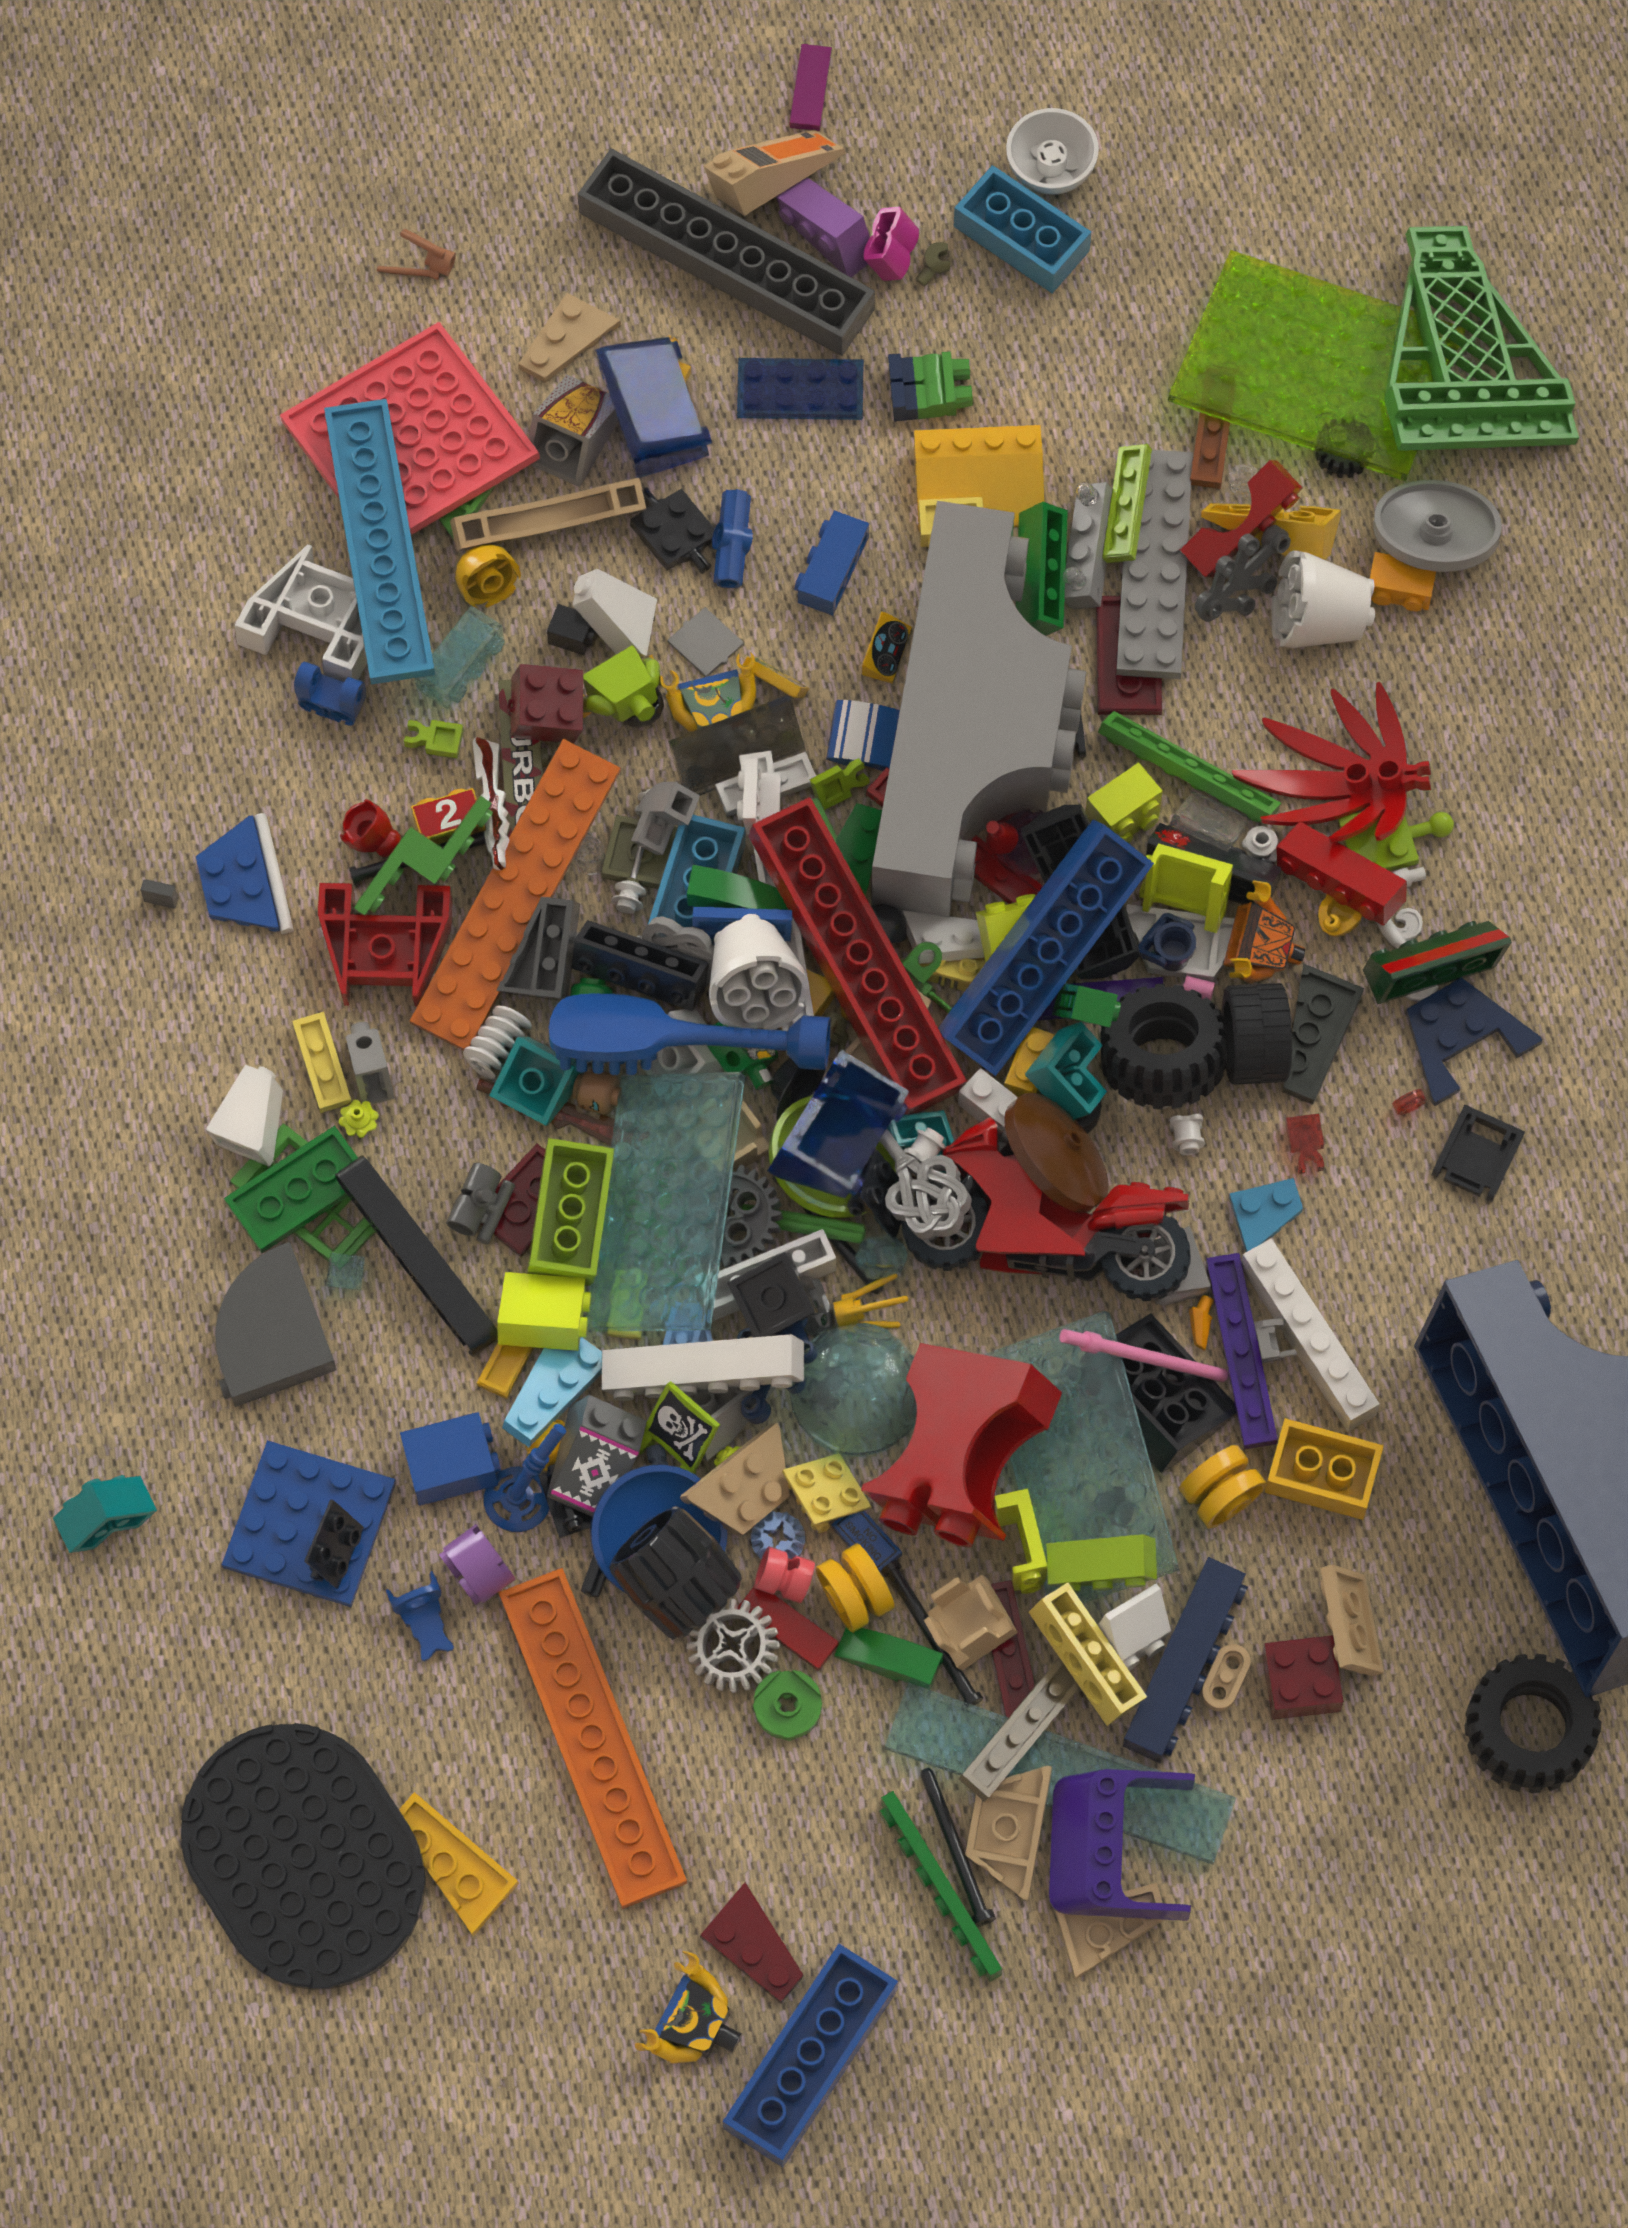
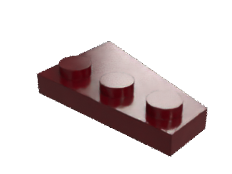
[700,1882,804,2004]

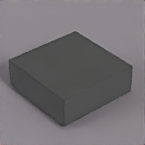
[140,879,178,909]

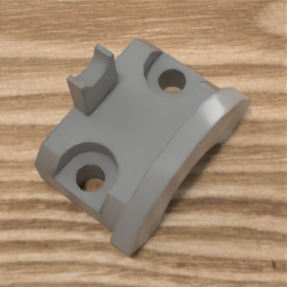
[1255,1318,1297,1363]

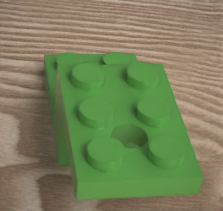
[354,795,493,915]

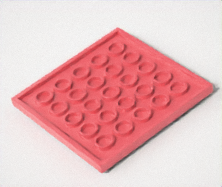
[280,322,540,535]

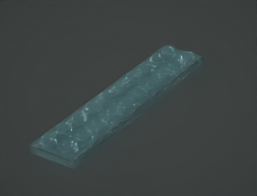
[885,1682,1236,1865]

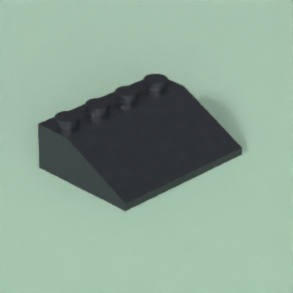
[1071,1313,1237,1474]

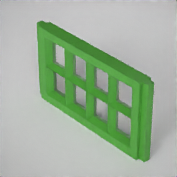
[230,1124,375,1270]

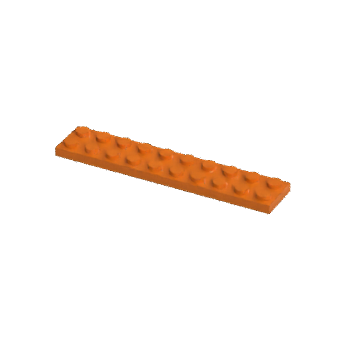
[410,739,621,1051]
[498,1568,687,1909]

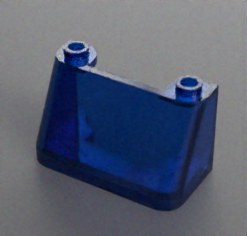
[595,336,712,478]
[767,1050,910,1198]

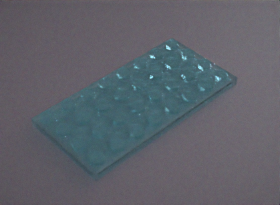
[586,1072,746,1331]
[983,1311,1180,1603]

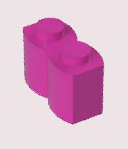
[864,206,919,281]

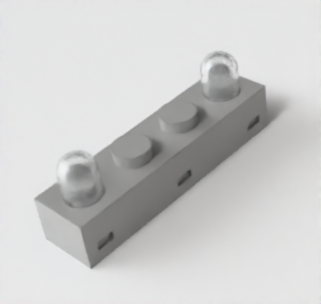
[1063,482,1112,609]

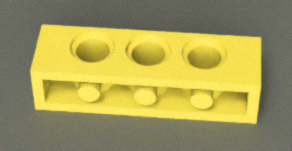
[1028,1583,1147,1726]

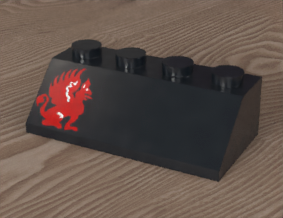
[1146,823,1282,905]

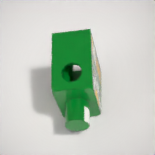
[707,1021,778,1090]

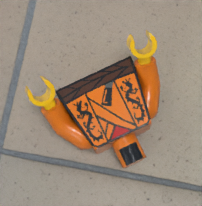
[1223,880,1305,984]

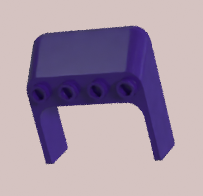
[1049,1769,1195,1921]

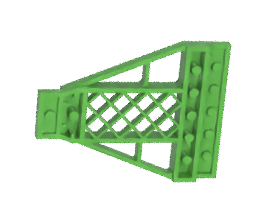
[1384,226,1579,451]

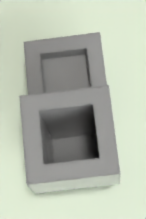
[631,782,700,855]

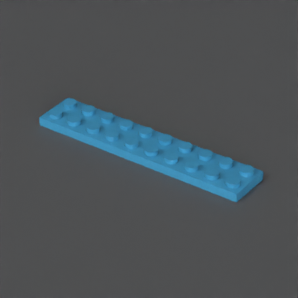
[324,399,435,685]

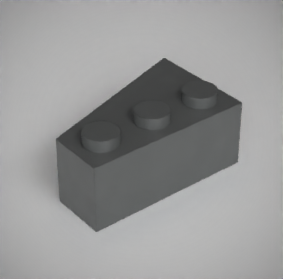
[496,897,581,1001]

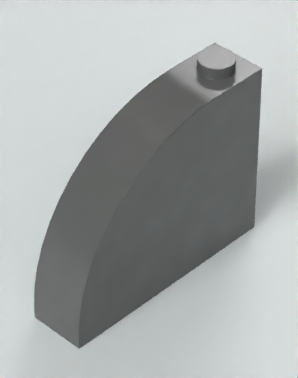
[215,1242,337,1407]

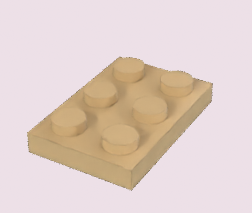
[1320,1564,1384,1676]

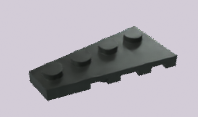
[1283,963,1364,1105]

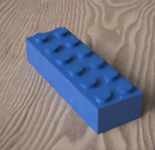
[722,1943,898,2168]

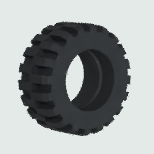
[1100,984,1227,1110]
[1464,1654,1602,1793]

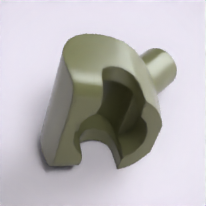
[916,242,950,286]

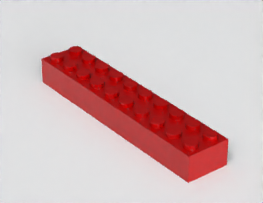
[748,797,967,1115]

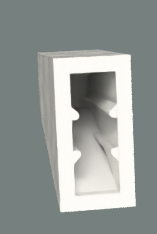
[573,569,657,658]
[206,1064,283,1167]

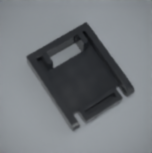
[1431,1104,1525,1202]

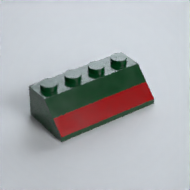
[1363,921,1512,1005]

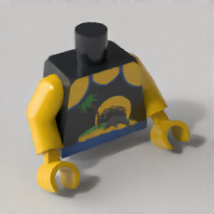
[635,1951,742,2064]

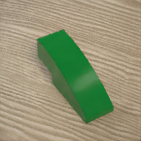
[687,865,788,910]
[834,1627,943,1692]

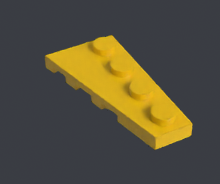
[399,1792,519,1936]

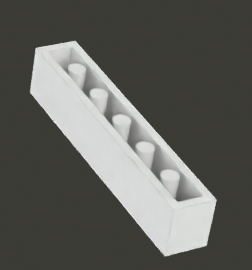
[1241,1238,1380,1432]
[602,1334,804,1401]

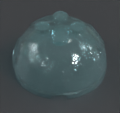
[790,1323,917,1457]

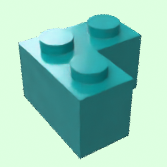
[1025,1022,1107,1119]
[53,1475,157,1553]

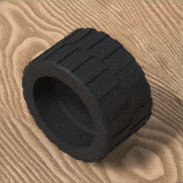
[1222,983,1292,1085]

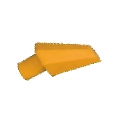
[1189,1295,1214,1351]

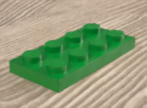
[224,1125,358,1254]

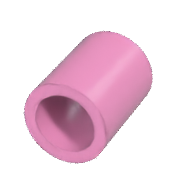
[1183,976,1215,1001]

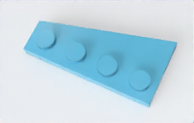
[502,1337,602,1447]

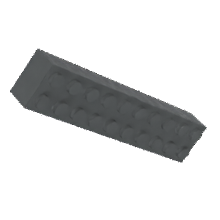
[577,148,875,356]

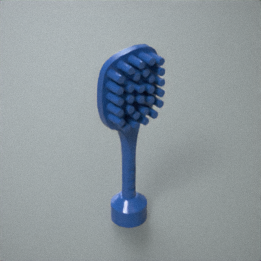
[549,993,831,1075]

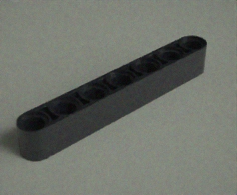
[335,1155,498,1357]

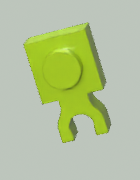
[404,720,464,759]
[809,758,870,810]

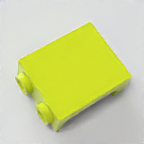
[1139,843,1233,933]
[994,1488,1047,1594]

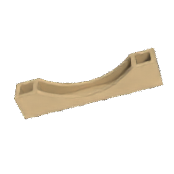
[450,478,646,552]

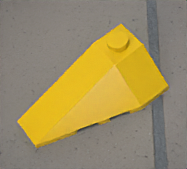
[1201,503,1341,560]

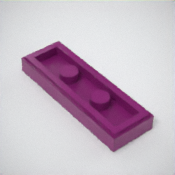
[789,44,832,131]

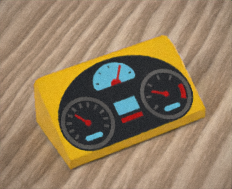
[862,611,912,684]

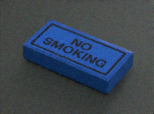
[832,1511,902,1573]

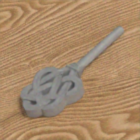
[576,916,714,987]
[851,1094,972,1239]

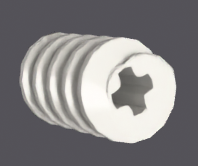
[463,1005,532,1080]

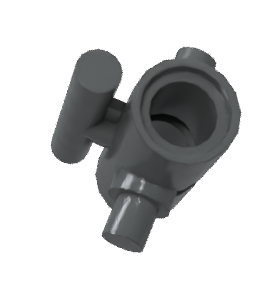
[446,1163,515,1245]

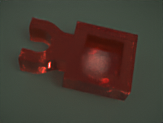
[1285,1113,1324,1174]

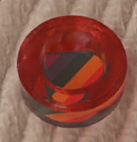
[1392,1089,1427,1116]

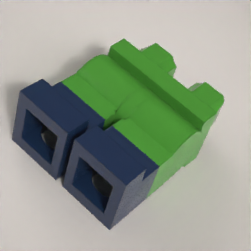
[888,351,973,422]

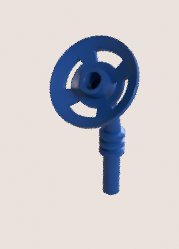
[484,1424,566,1532]

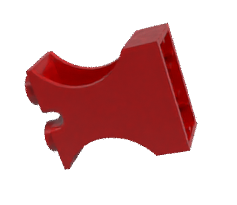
[861,1343,1062,1548]

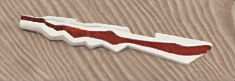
[473,737,509,870]

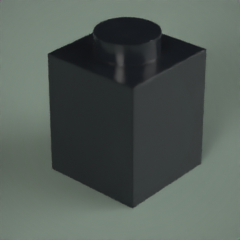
[547,604,598,655]

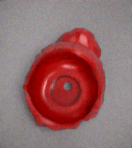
[340,799,401,857]

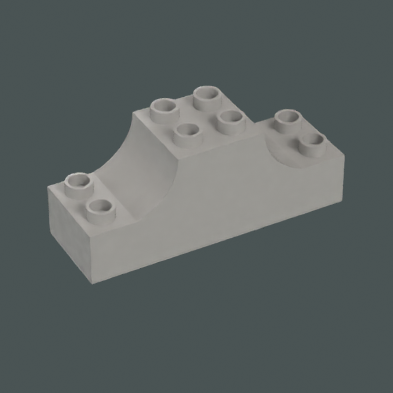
[872,501,1086,917]

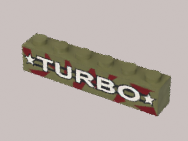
[498,680,549,838]

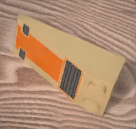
[703,130,846,216]

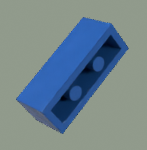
[794,510,869,616]

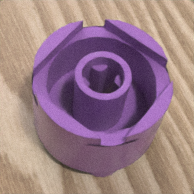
[439,1524,516,1605]

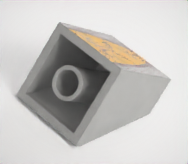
[529,375,623,487]

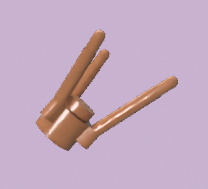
[377,229,456,280]

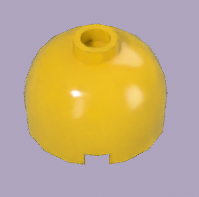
[455,543,521,608]

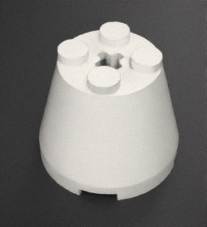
[1271,551,1375,648]
[709,914,809,1030]

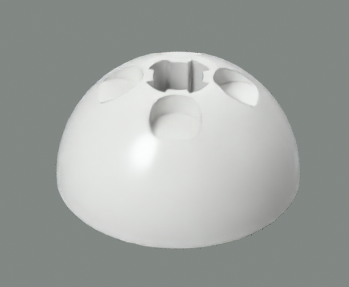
[1006,108,1099,195]

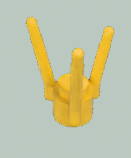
[833,1273,908,1331]

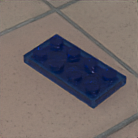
[737,358,864,420]

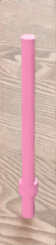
[1059,1329,1228,1382]

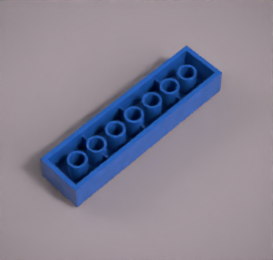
[938,819,1154,1076]

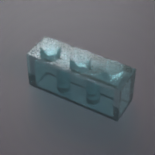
[415,606,505,710]

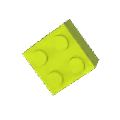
[1085,762,1163,843]

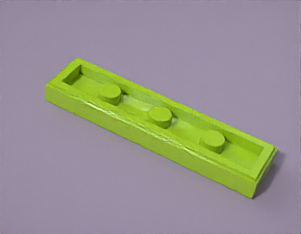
[1102,444,1152,563]

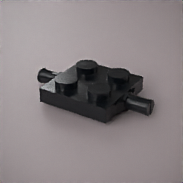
[630,487,715,574]

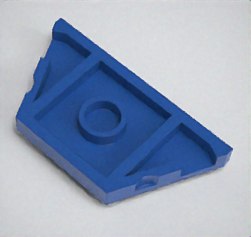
[196,815,280,932]

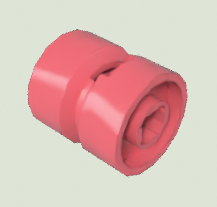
[754,1546,815,1603]

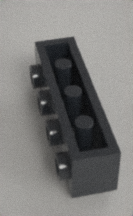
[571,920,709,1011]

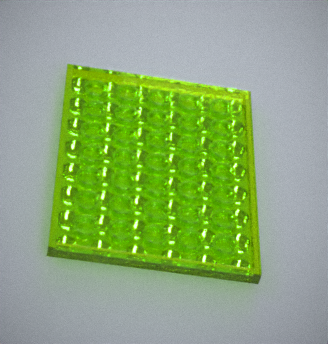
[1168,250,1466,482]

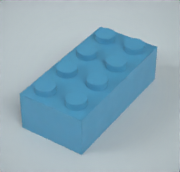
[954,165,1091,294]
[648,815,746,945]

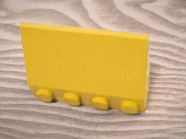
[914,425,1044,532]

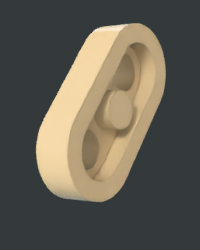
[1202,1644,1251,1711]

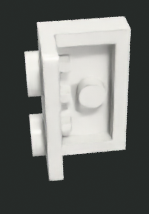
[737,759,781,835]

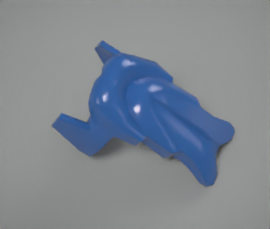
[386,1571,454,1661]

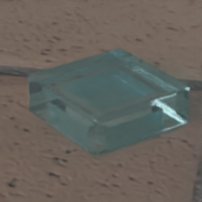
[326,1253,365,1291]

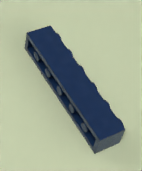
[1122,1557,1248,1763]

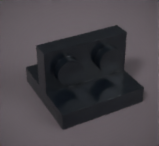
[727,1251,818,1337]

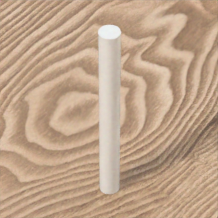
[254,813,294,934]

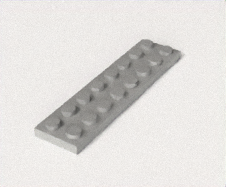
[1116,450,1193,679]

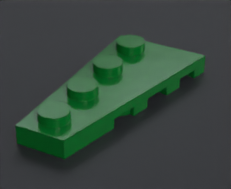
[835,803,882,896]

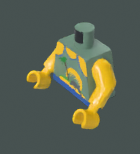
[659,652,756,750]

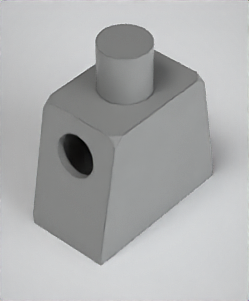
[345,1022,395,1104]

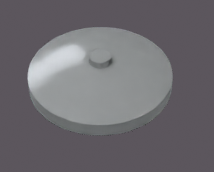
[1373,480,1502,572]

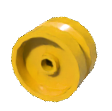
[1178,1445,1267,1529]
[815,1543,895,1633]

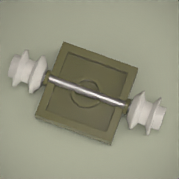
[601,789,678,914]

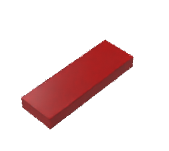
[738,1586,839,1671]

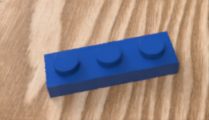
[693,906,792,942]

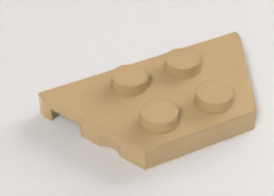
[680,1422,790,1536]
[965,1766,1053,1900]

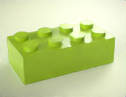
[527,1138,614,1286]

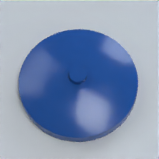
[590,1465,728,1593]

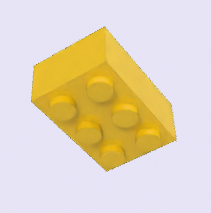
[1264,1418,1384,1520]

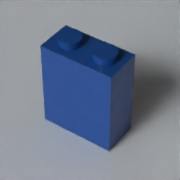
[400,1412,501,1506]

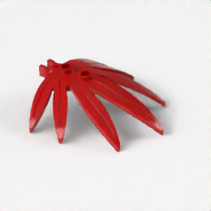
[1232,682,1431,843]

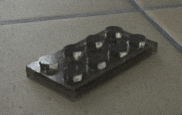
[668,695,807,796]

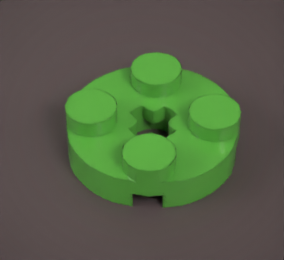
[753,1670,822,1741]

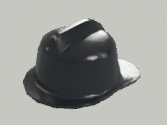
[771,1058,825,1121]

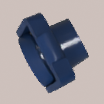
[1138,913,1196,972]

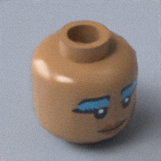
[573,1068,624,1115]

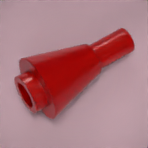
[986,821,1018,854]

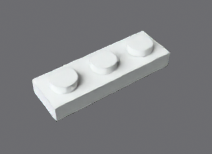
[715,752,816,817]

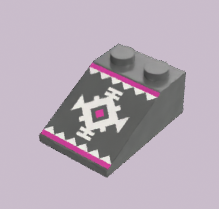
[547,1395,647,1517]

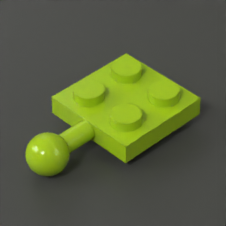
[1338,812,1454,872]

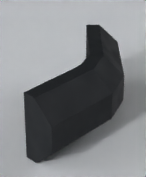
[1021,805,1141,979]

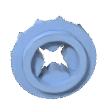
[751,1511,805,1559]

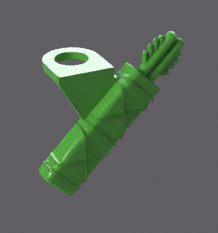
[900,942,952,1013]

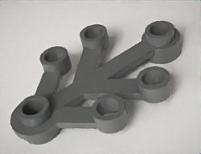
[1195,525,1291,622]

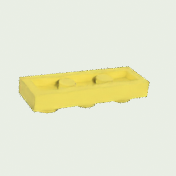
[292,1012,352,1113]

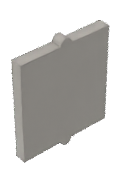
[667,607,744,677]

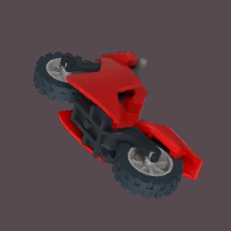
[901,1117,1191,1301]

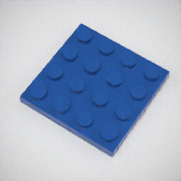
[221,1440,396,1607]

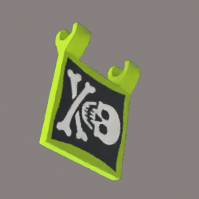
[639,1381,720,1475]

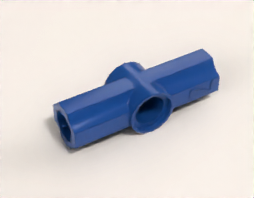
[712,489,753,588]

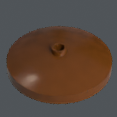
[1004,1093,1109,1213]

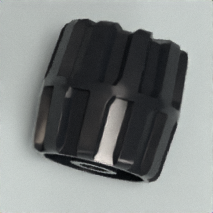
[609,1506,742,1640]

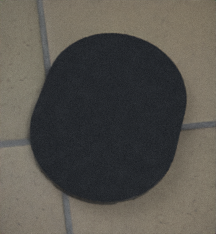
[181,1723,426,1990]

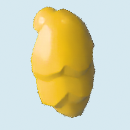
[1318,895,1362,937]

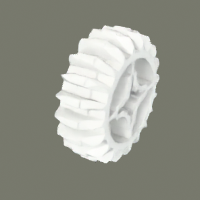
[687,1599,780,1693]

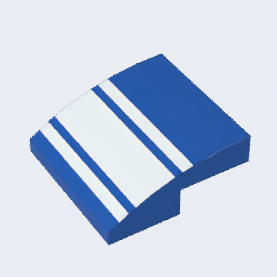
[826,700,900,771]

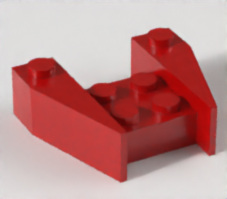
[318,883,453,1007]

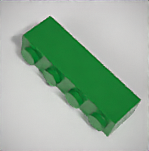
[1015,502,1068,636]
[1052,984,1121,1027]

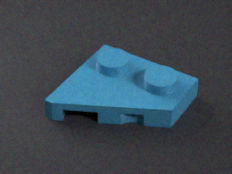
[1229,1178,1303,1252]

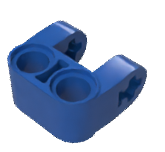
[294,661,367,726]

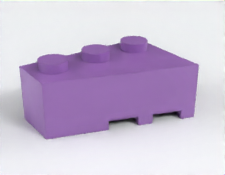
[776,178,870,278]

